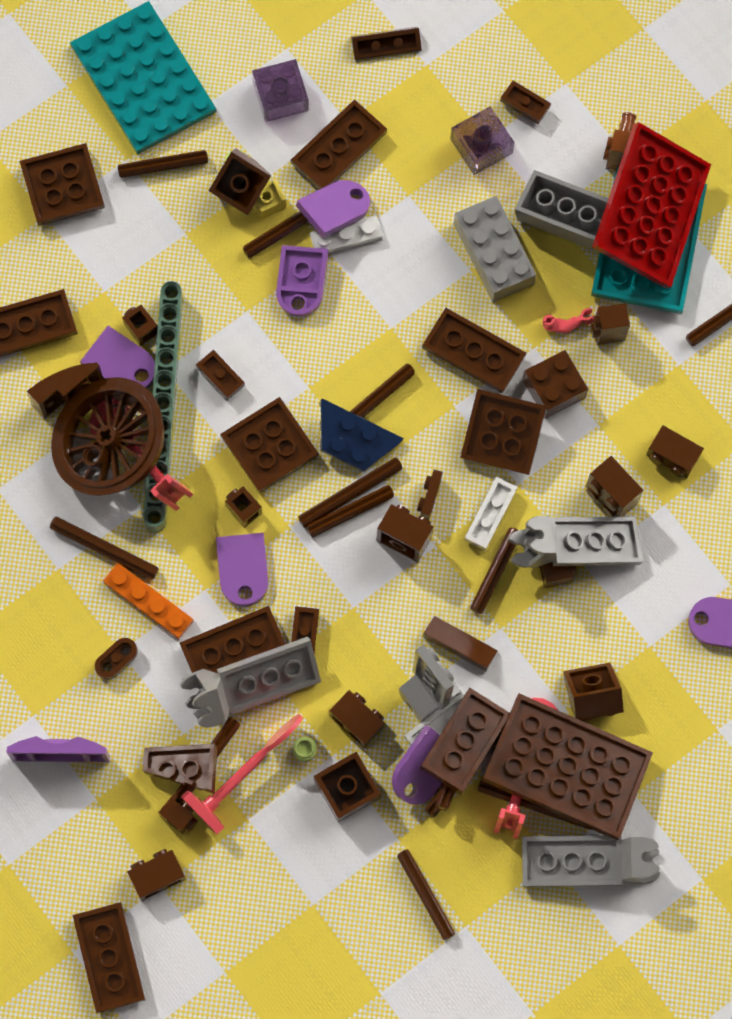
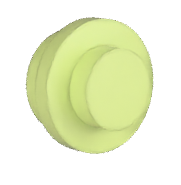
[292,737,317,761]

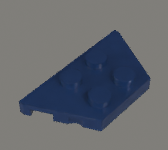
[319,398,404,472]

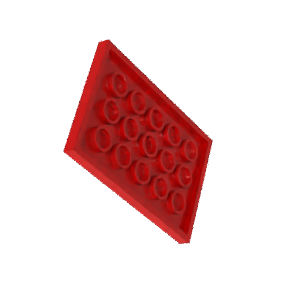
[592,122,711,289]

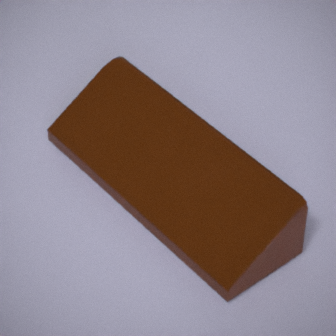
[351,27,422,60]
[423,616,498,671]

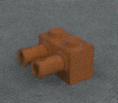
[603,112,637,171]

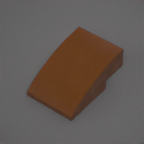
[27,362,103,419]

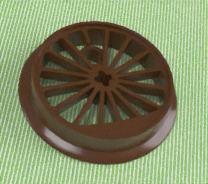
[51,377,164,496]

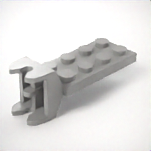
[508,516,643,568]
[180,637,321,728]
[399,644,461,722]
[522,835,660,887]

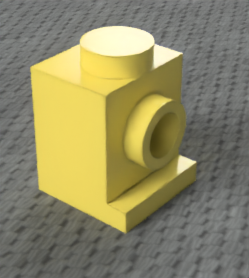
[252,180,287,219]

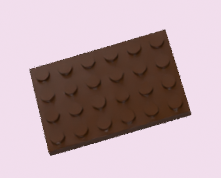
[482,693,653,840]

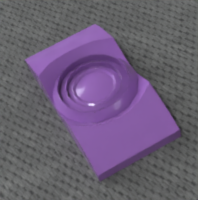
[6,736,110,762]

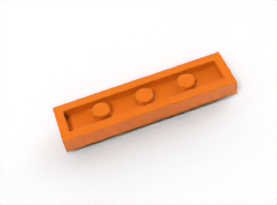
[103,563,194,639]

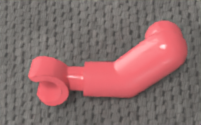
[543,308,593,334]

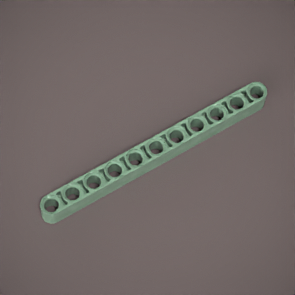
[143,281,183,533]

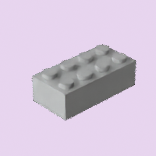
[514,170,608,253]
[453,196,536,303]

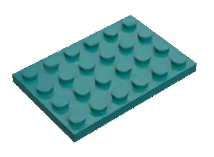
[70,1,217,155]
[591,166,707,314]

